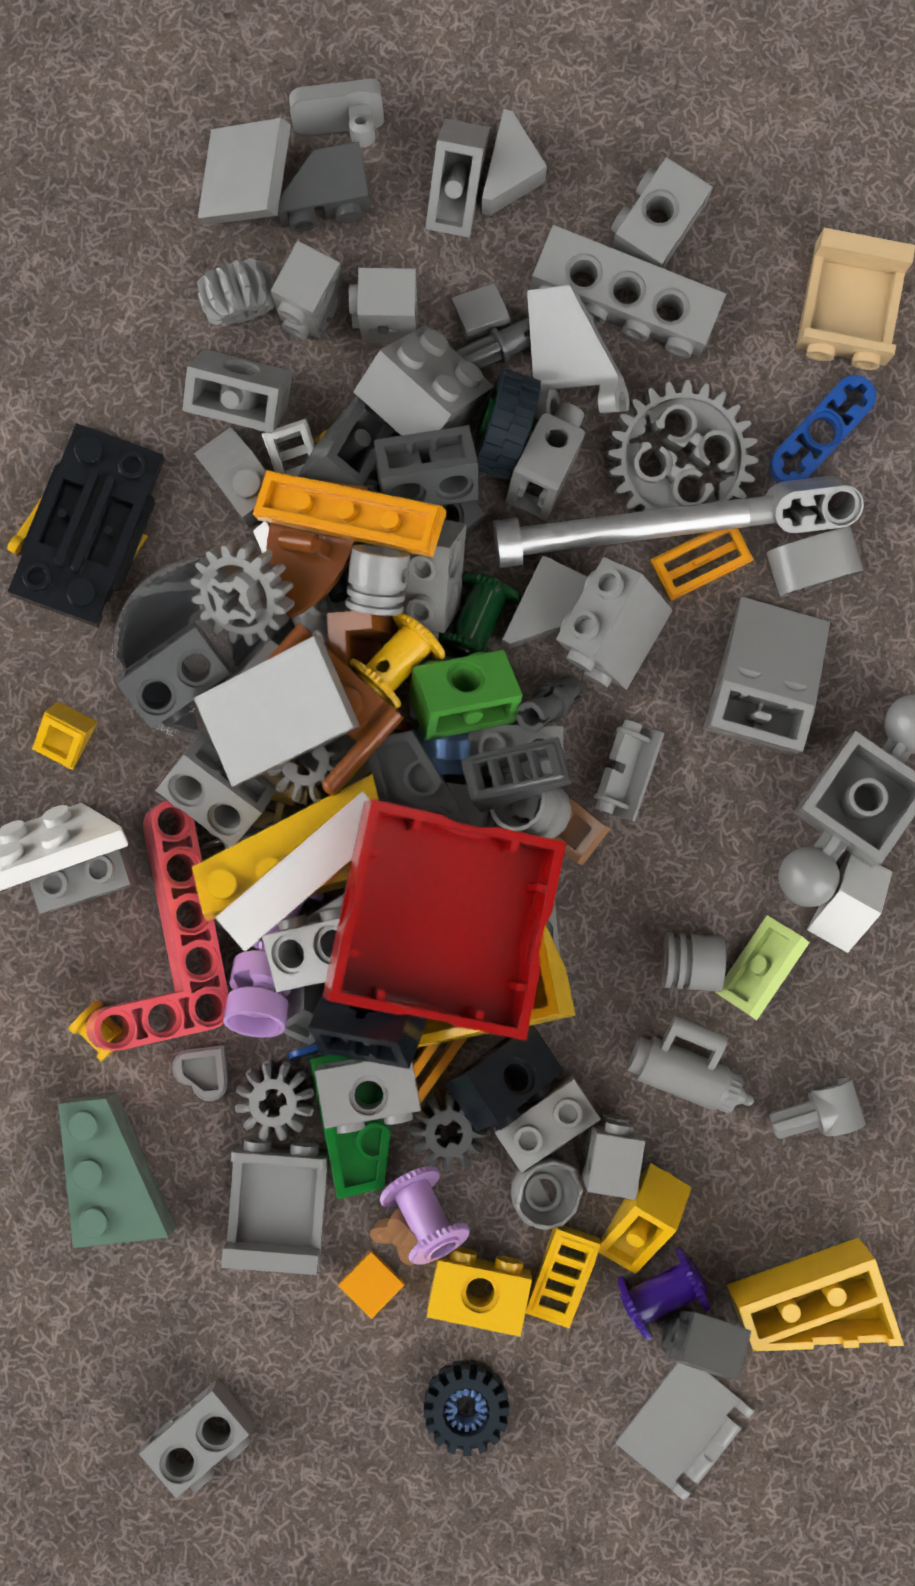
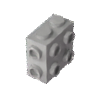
[555,557,673,690]

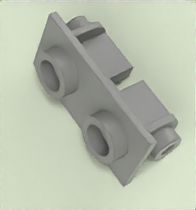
[593,720,665,822]

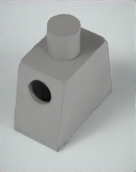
[505,403,586,521]

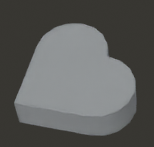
[172,1044,229,1101]

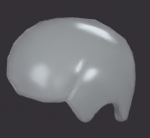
[511,1156,583,1230]

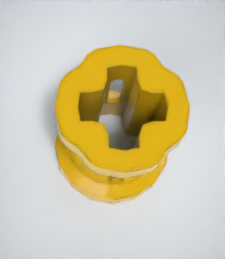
[68,999,122,1062]

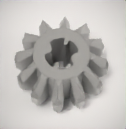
[197,258,275,326]
[266,738,347,803]
[235,1060,315,1141]

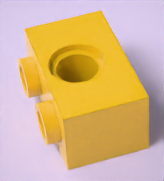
[427,1246,532,1337]

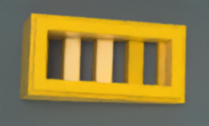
[525,1225,601,1328]

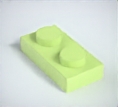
[715,915,809,1020]

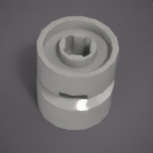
[490,771,571,839]

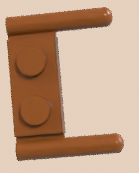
[267,622,404,795]

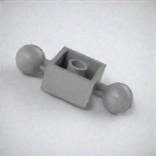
[778,694,915,907]

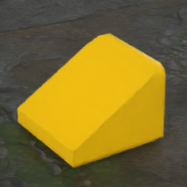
[32,701,98,770]

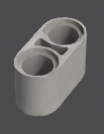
[766,526,864,598]

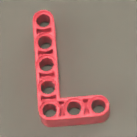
[86,800,229,1051]

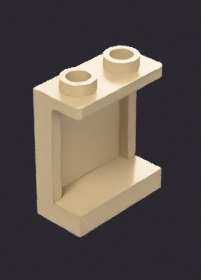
[795,228,915,370]

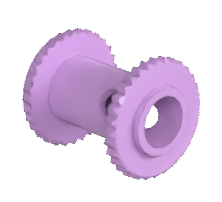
[380,1166,470,1265]

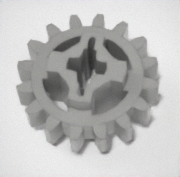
[191,539,295,646]

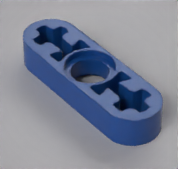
[769,375,876,483]

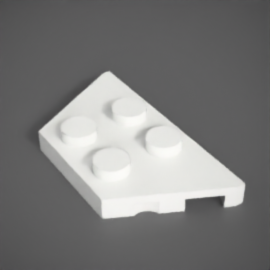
[0,803,128,890]

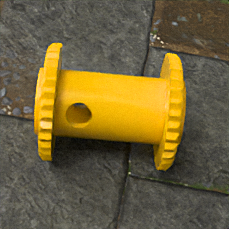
[349,612,445,709]

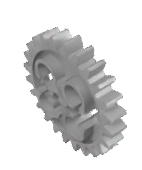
[606,380,759,512]

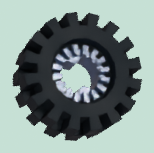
[424,1360,509,1456]

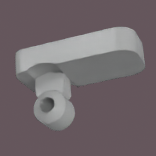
[289,78,384,147]

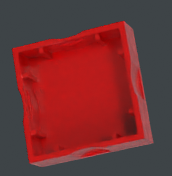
[322,799,566,1040]

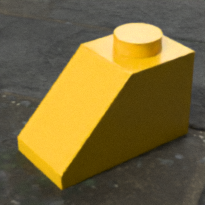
[598,1163,692,1274]

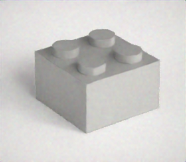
[353,324,494,436]

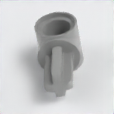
[769,1077,866,1139]

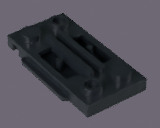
[7,423,164,628]

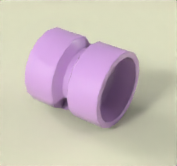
[223,950,291,1038]

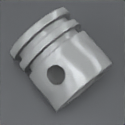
[345,545,410,615]
[662,932,726,992]

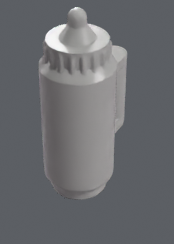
[626,1015,754,1113]

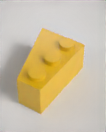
[726,1237,904,1351]

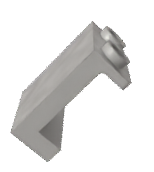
[221,1138,328,1275]

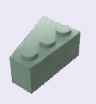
[58,1092,177,1248]

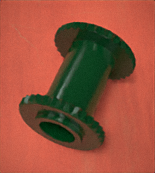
[438,572,521,657]

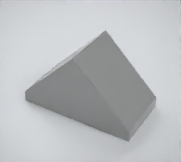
[481,109,547,216]

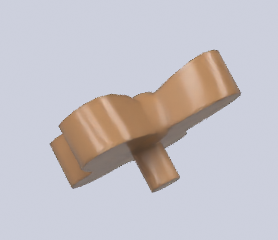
[370,1209,418,1265]

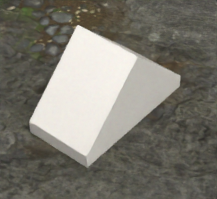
[806,853,892,953]

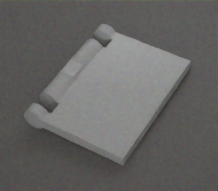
[615,1363,755,1501]

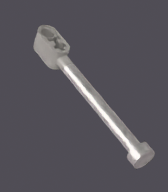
[493,476,864,568]

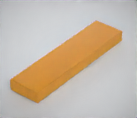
[252,470,447,558]

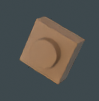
[552,798,611,865]

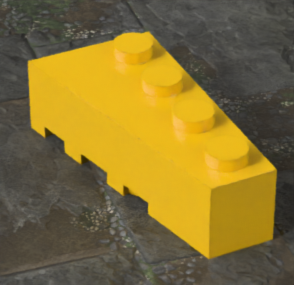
[192,774,379,921]

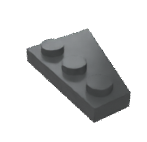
[369,729,472,825]

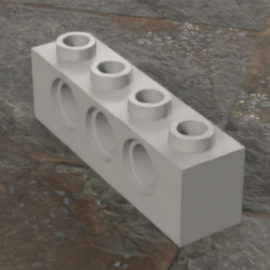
[530,225,726,358]

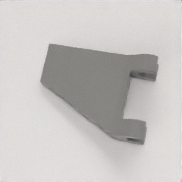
[527,285,630,419]

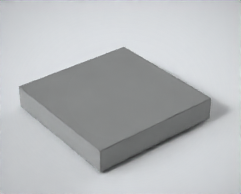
[198,118,291,224]

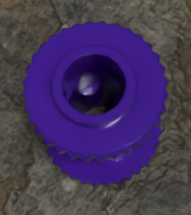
[617,1247,712,1340]

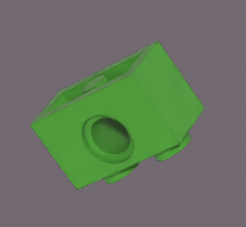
[408,650,523,741]

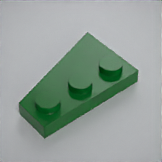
[308,1054,391,1199]

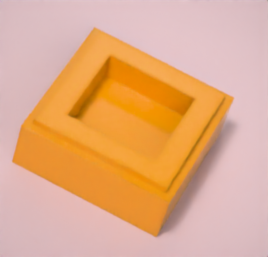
[338,1249,405,1319]

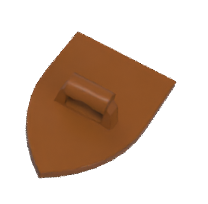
[266,478,371,619]

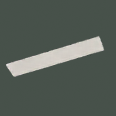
[216,791,370,951]

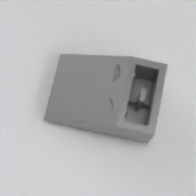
[703,596,830,755]

